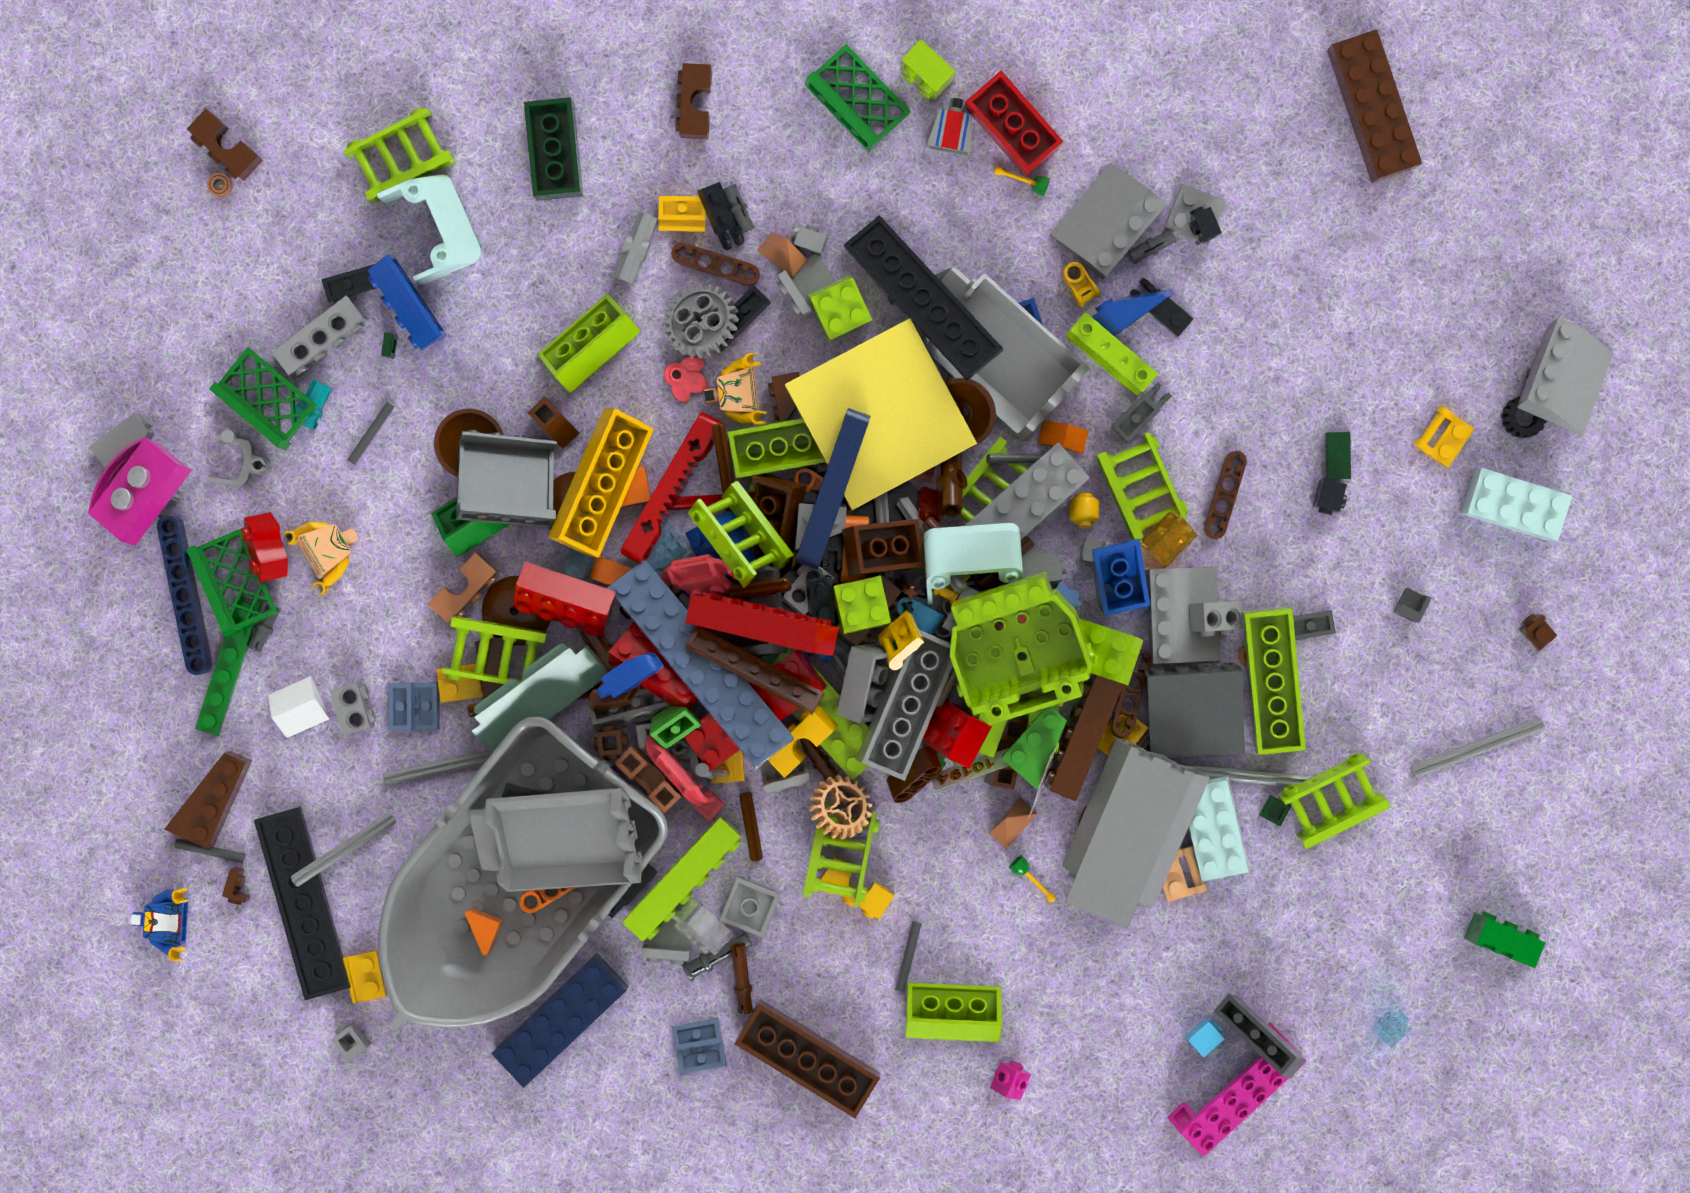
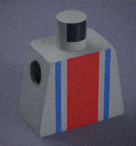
[926,98,972,156]

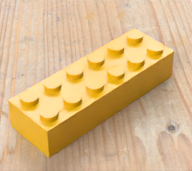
[548,408,654,558]

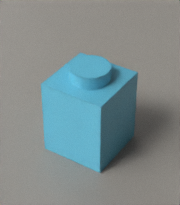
[1185,1017,1225,1057]

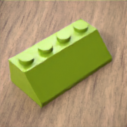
[537,293,641,393]
[728,418,826,479]
[906,983,1002,1042]

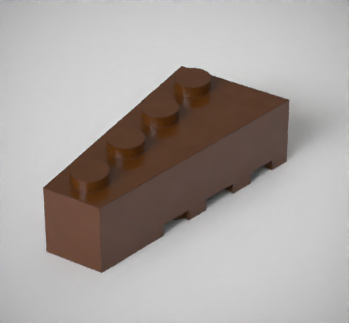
[752,473,806,578]
[164,751,252,849]

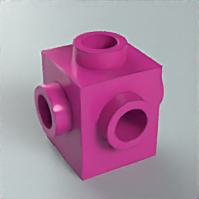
[990,1061,1031,1100]

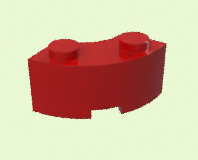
[241,512,288,582]

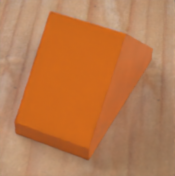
[1038,421,1088,454]
[620,465,652,508]
[464,908,504,956]

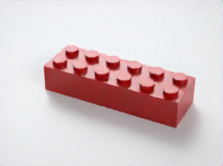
[685,592,839,656]
[684,649,827,772]

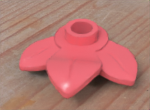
[664,357,708,403]

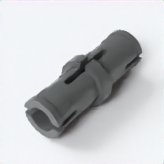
[723,184,755,233]
[1128,229,1177,264]
[247,604,281,652]

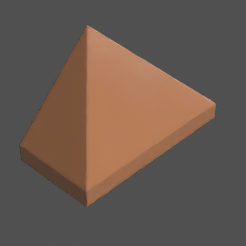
[757,232,808,278]
[989,798,1037,849]

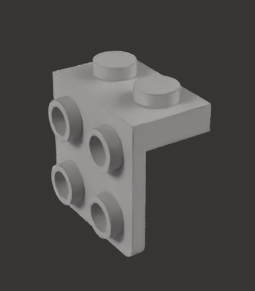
[776,254,836,318]
[759,739,811,794]
[641,909,694,964]

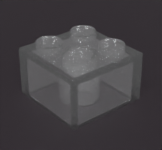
[672,897,734,956]

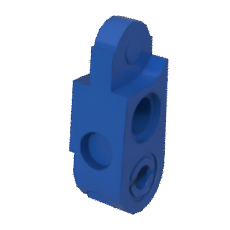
[596,653,664,699]

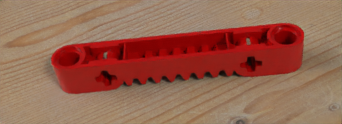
[621,412,724,564]

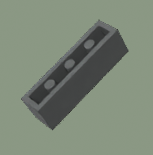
[1214,994,1306,1078]

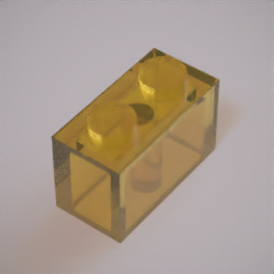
[1140,509,1198,568]

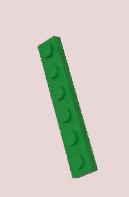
[195,596,263,736]

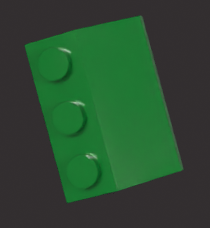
[431,497,510,557]

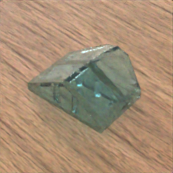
[646,519,692,572]

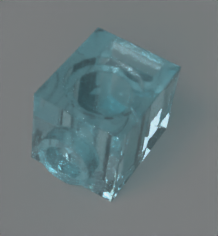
[1371,1008,1412,1048]

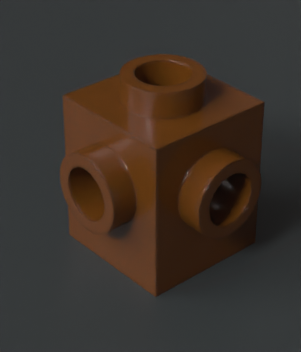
[593,725,628,759]

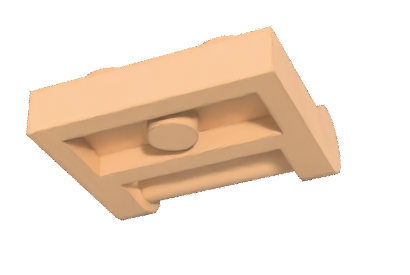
[1162,845,1208,902]

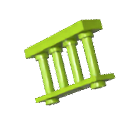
[343,107,456,204]
[1065,312,1158,397]
[1095,432,1188,540]
[940,436,1027,523]
[688,481,794,588]
[442,615,547,684]
[1278,753,1391,849]
[802,801,880,908]

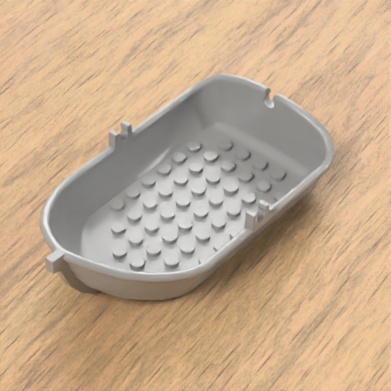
[378,717,668,1031]

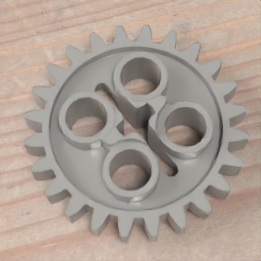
[663,283,739,359]

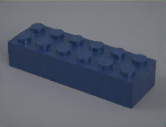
[491,953,629,1088]

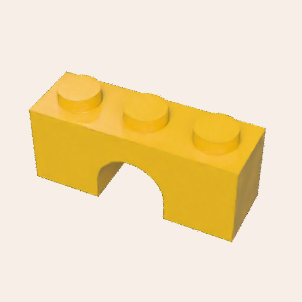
[768,705,839,778]
[820,856,894,920]

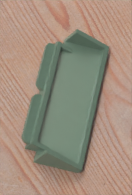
[472,643,608,753]

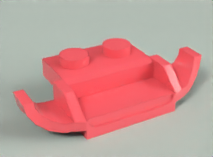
[660,554,736,596]
[644,733,716,806]

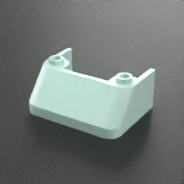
[377,174,482,286]
[923,523,1023,605]

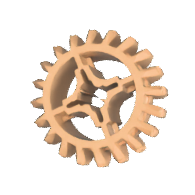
[809,775,872,839]

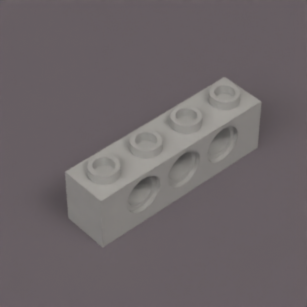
[271,296,368,377]
[588,689,671,732]

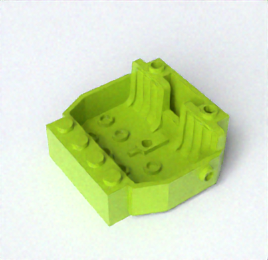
[950,571,1095,725]

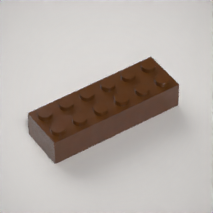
[1327,29,1422,183]
[1044,673,1124,801]
[734,999,880,1118]

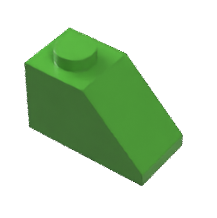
[650,706,702,749]

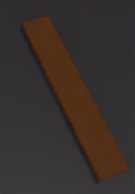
[686,626,824,715]

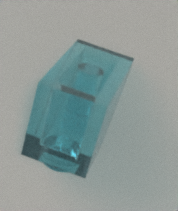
[560,548,592,581]

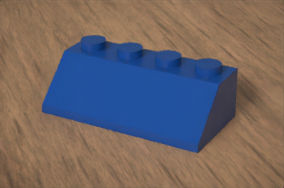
[367,254,447,350]

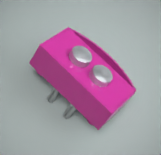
[88,437,192,546]

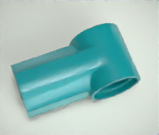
[295,379,332,430]

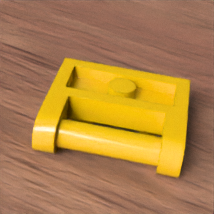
[1413,405,1475,468]
[878,610,924,670]

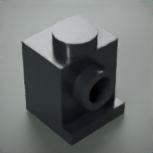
[1189,206,1222,246]

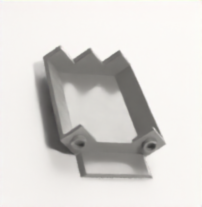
[921,266,1090,442]
[1062,738,1210,928]
[469,788,643,892]

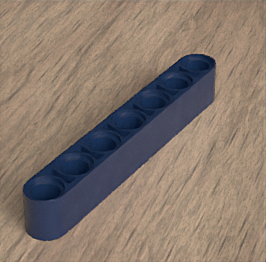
[795,408,871,570]
[157,516,212,675]

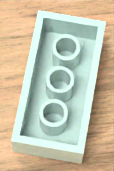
[1461,468,1572,542]
[1189,776,1249,881]

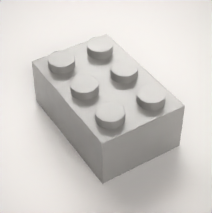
[837,642,897,724]

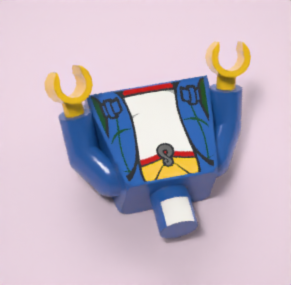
[131,888,189,962]

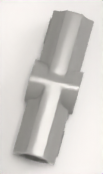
[614,211,658,285]

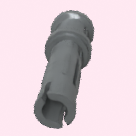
[682,933,752,982]

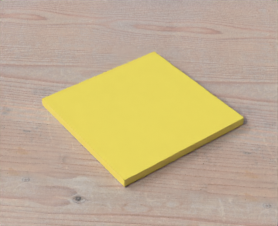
[785,318,977,510]

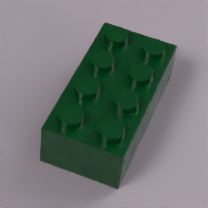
[524,97,583,201]

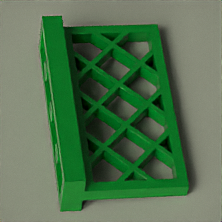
[804,44,911,153]
[209,347,318,451]
[186,529,278,638]

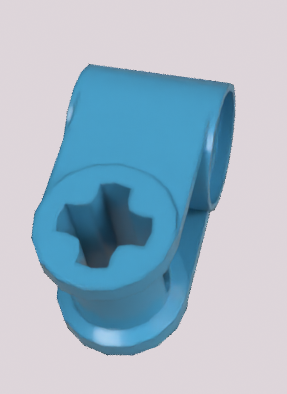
[897,597,944,635]

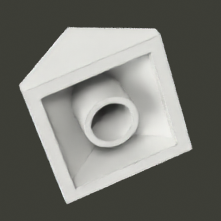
[268,676,330,738]

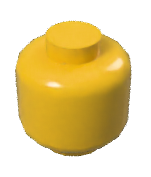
[1069,493,1100,529]

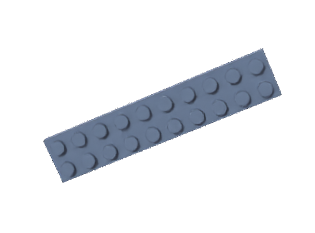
[607,560,794,769]

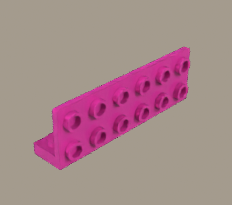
[1167,1022,1306,1156]

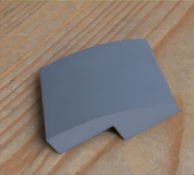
[388,682,440,730]
[672,1018,727,1075]

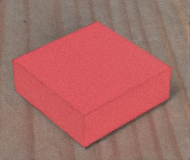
[692,789,725,822]

